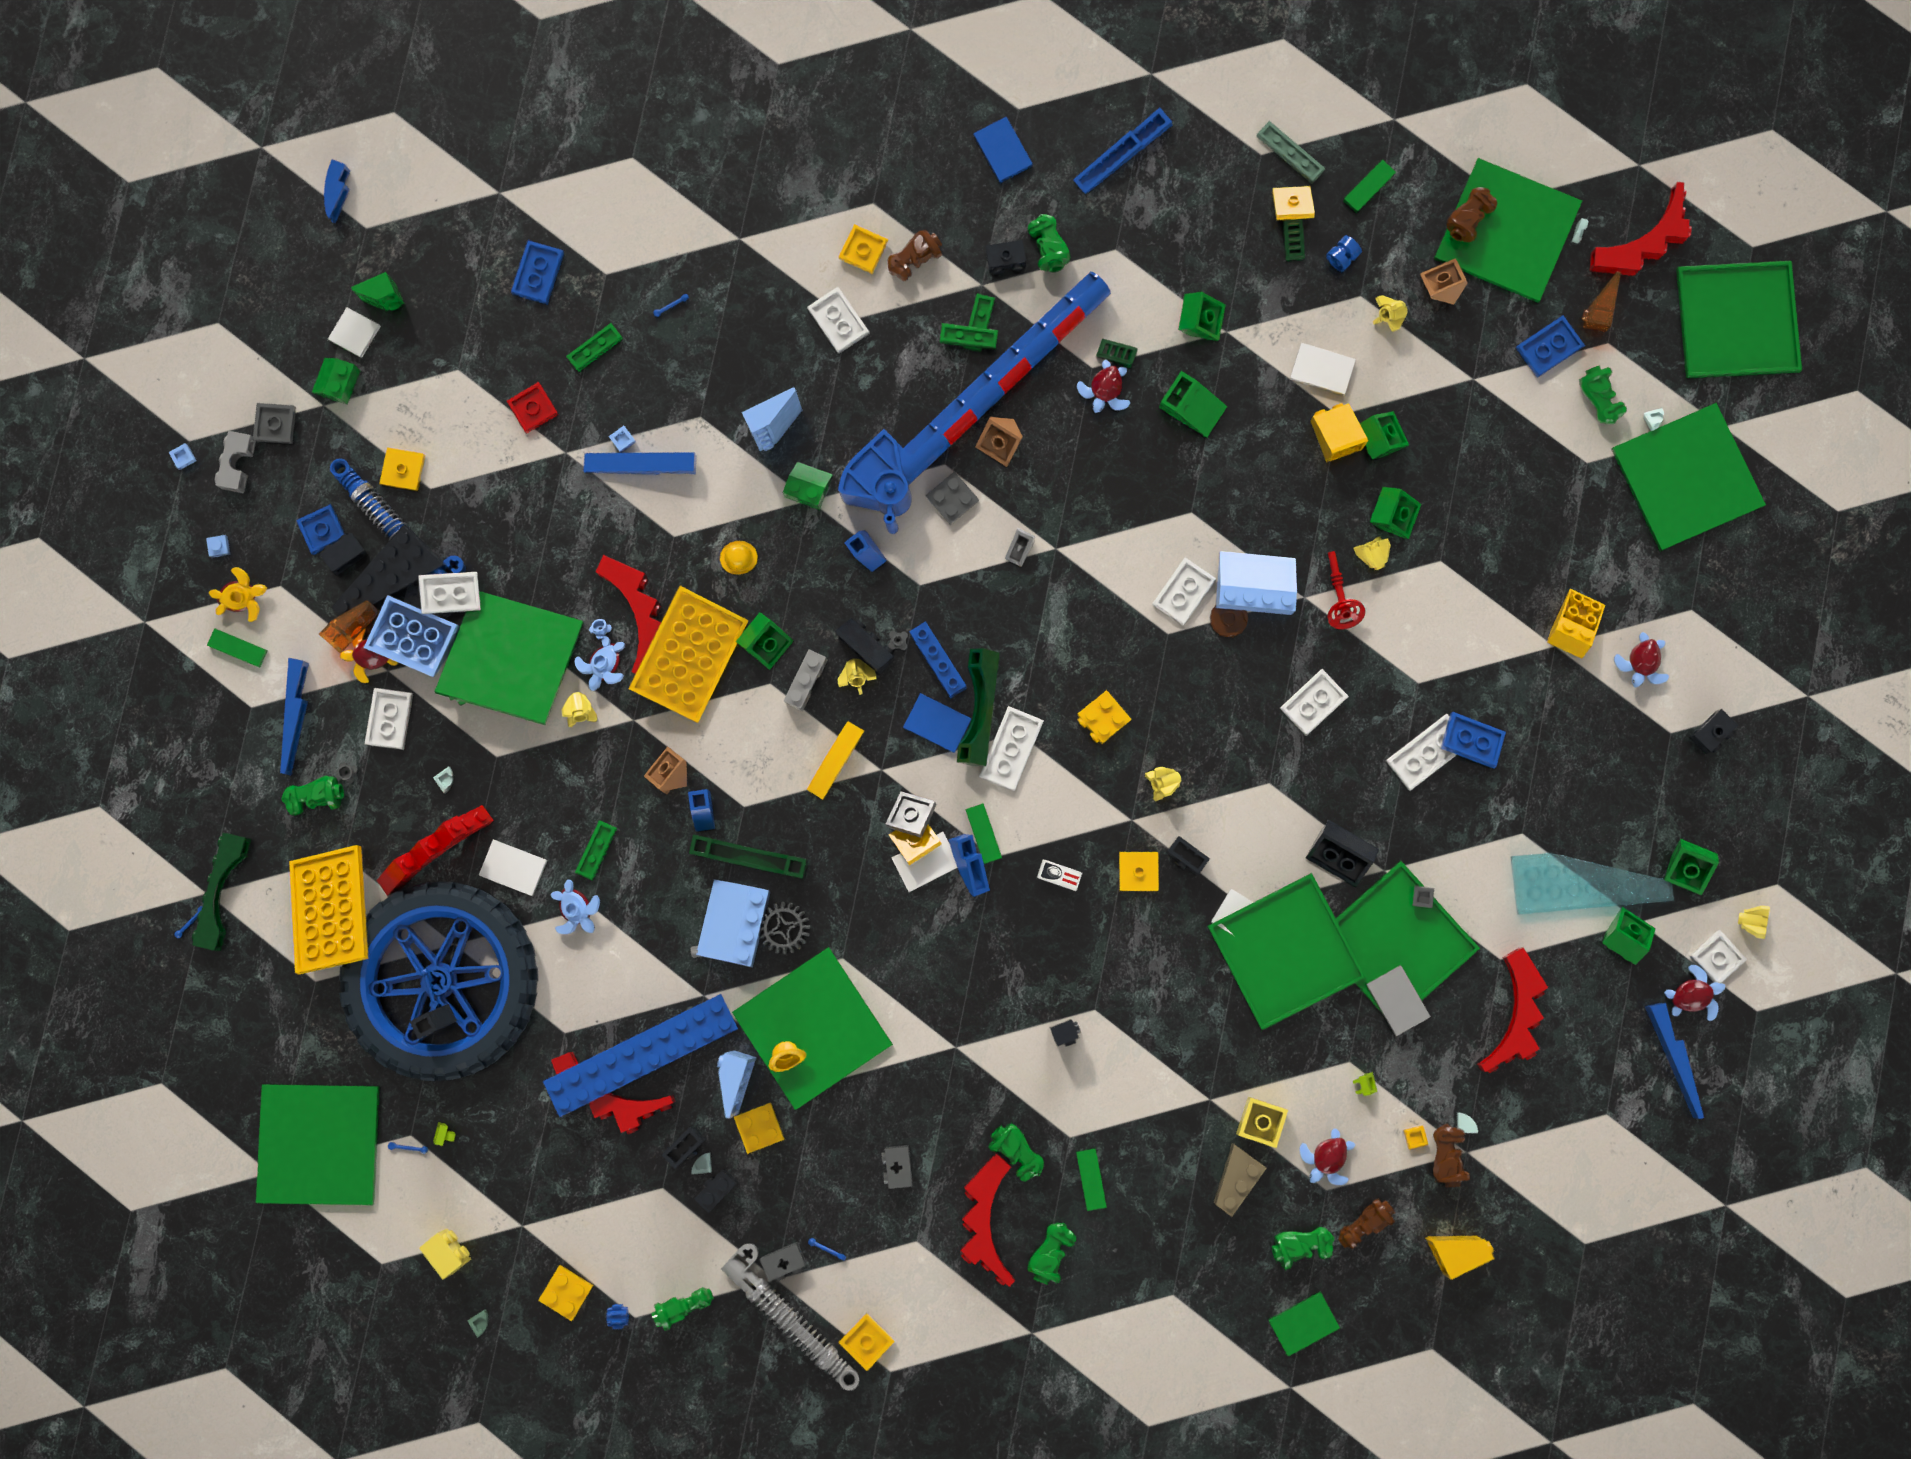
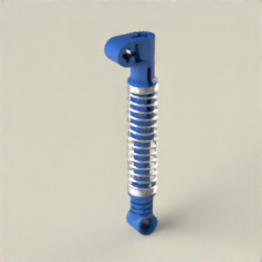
[330,459,466,575]

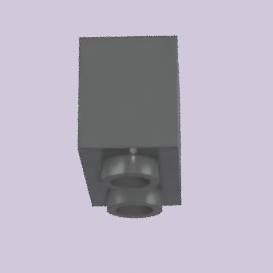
[882,1145,913,1189]
[760,1242,807,1282]

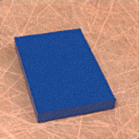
[974,117,1033,183]
[511,241,564,304]
[1516,316,1585,378]
[903,693,972,753]
[1441,712,1506,769]

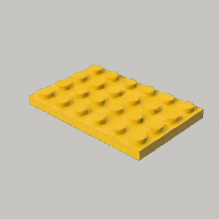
[628,586,748,723]
[289,845,368,975]

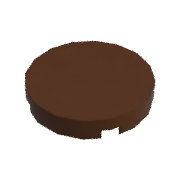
[1210,605,1248,638]

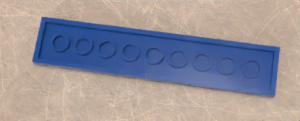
[543,994,738,1117]

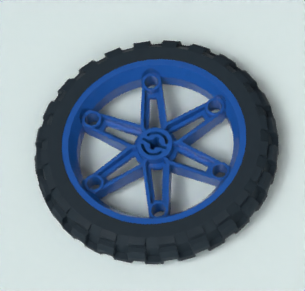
[339,881,538,1081]

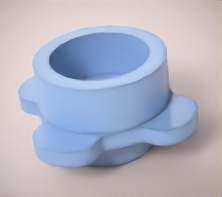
[589,619,612,639]

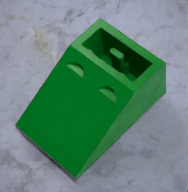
[1159,371,1227,438]

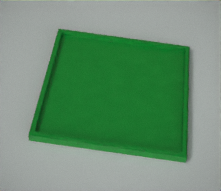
[1434,158,1582,303]
[1676,261,1802,378]
[1611,403,1766,551]
[435,591,584,725]
[1336,861,1480,1016]
[1208,873,1366,1030]
[732,947,893,1110]
[256,1084,379,1205]

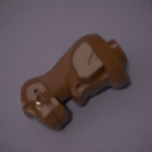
[1446,187,1497,242]
[887,230,942,281]
[1433,1124,1470,1188]
[1338,1199,1396,1249]

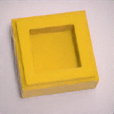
[1403,1125,1428,1150]

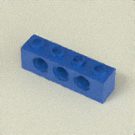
[909,621,967,699]

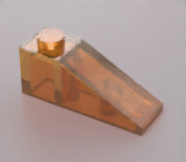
[1582,272,1621,332]
[319,600,380,653]

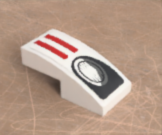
[1037,860,1082,891]

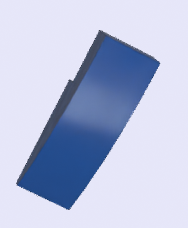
[324,159,350,223]
[949,834,990,897]

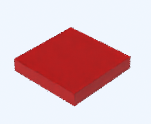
[507,382,559,434]

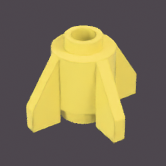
[1372,295,1407,332]
[1354,536,1391,570]
[838,659,877,695]
[561,692,597,727]
[1145,767,1181,801]
[1738,906,1770,939]

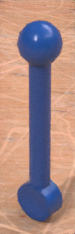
[653,294,689,317]
[174,906,202,938]
[421,969,438,1008]
[388,1142,428,1154]
[808,1238,846,1261]

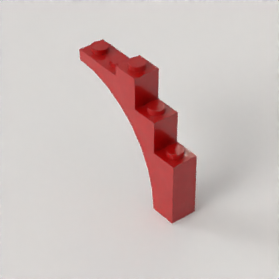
[1590,182,1692,276]
[596,555,661,674]
[376,805,493,896]
[1477,947,1548,1073]
[551,1052,676,1134]
[961,1152,1015,1287]

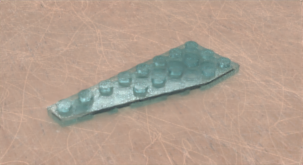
[1510,853,1674,915]

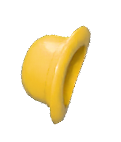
[720,541,758,575]
[768,1041,806,1072]

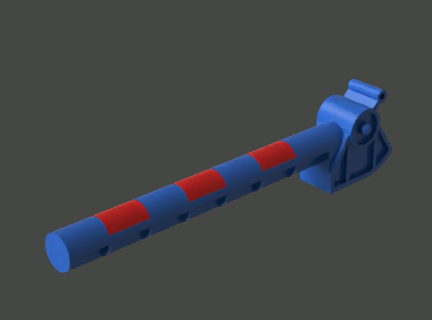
[838,272,1111,534]

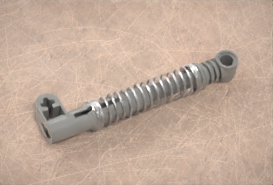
[721,1243,859,1390]

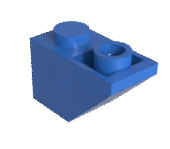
[844,530,887,572]
[688,789,715,832]

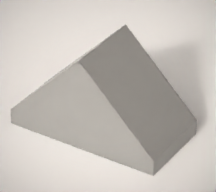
[1004,528,1035,567]

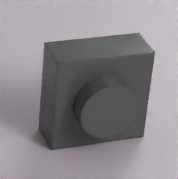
[1413,886,1434,908]

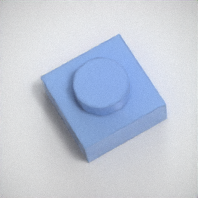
[609,426,636,453]
[169,443,196,470]
[206,535,230,558]

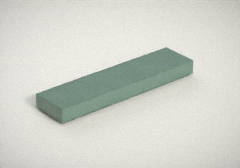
[1256,121,1325,184]

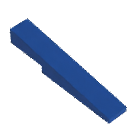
[1073,108,1172,195]
[584,452,697,475]
[280,658,309,776]
[1645,1003,1704,1119]

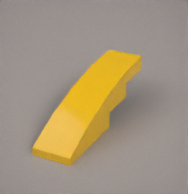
[807,721,864,799]

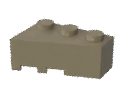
[1214,1143,1266,1216]

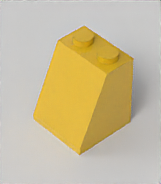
[1311,403,1368,462]
[1425,1236,1494,1279]

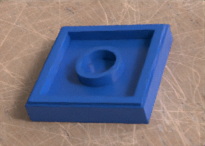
[296,504,345,555]

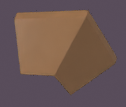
[1420,258,1467,304]
[975,417,1022,467]
[644,746,687,794]

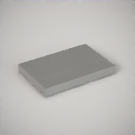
[1366,965,1430,1036]

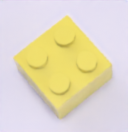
[1236,1096,1288,1148]
[419,1228,471,1279]

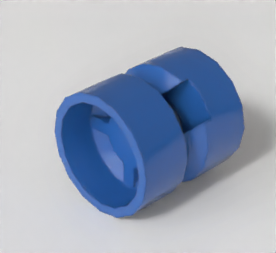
[1326,235,1362,272]

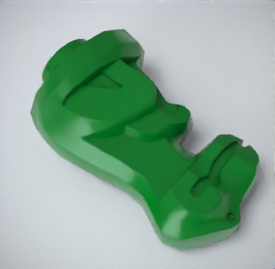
[1027,214,1070,273]
[1579,365,1627,425]
[281,776,344,816]
[988,1123,1044,1181]
[1027,1223,1077,1285]
[1272,1227,1334,1270]
[651,1287,714,1330]

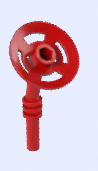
[1327,551,1366,629]

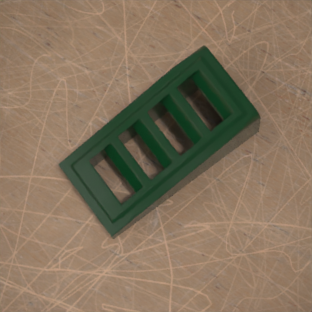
[1282,219,1305,261]
[1096,338,1138,369]

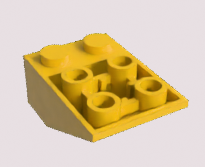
[1547,589,1605,659]

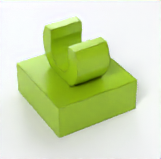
[1353,1072,1378,1096]
[433,1122,455,1146]

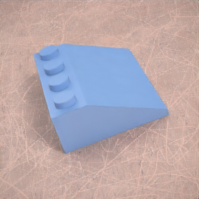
[742,387,802,451]
[1216,551,1297,615]
[364,595,460,677]
[696,880,771,968]
[717,1051,756,1118]

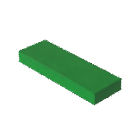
[1343,160,1396,213]
[963,294,995,353]
[566,323,623,372]
[940,323,998,350]
[207,628,268,668]
[965,803,1002,864]
[575,820,618,881]
[1076,1148,1107,1211]

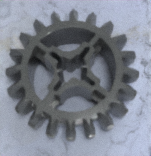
[759,902,810,954]

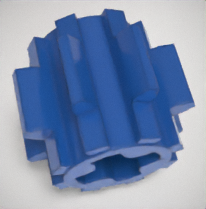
[607,1304,629,1329]

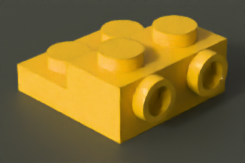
[1077,690,1131,744]

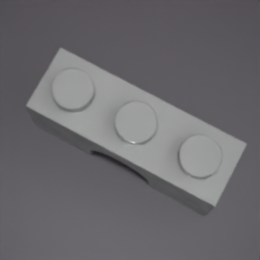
[215,431,256,493]
[784,649,828,712]

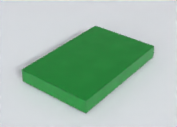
[1268,1292,1340,1356]

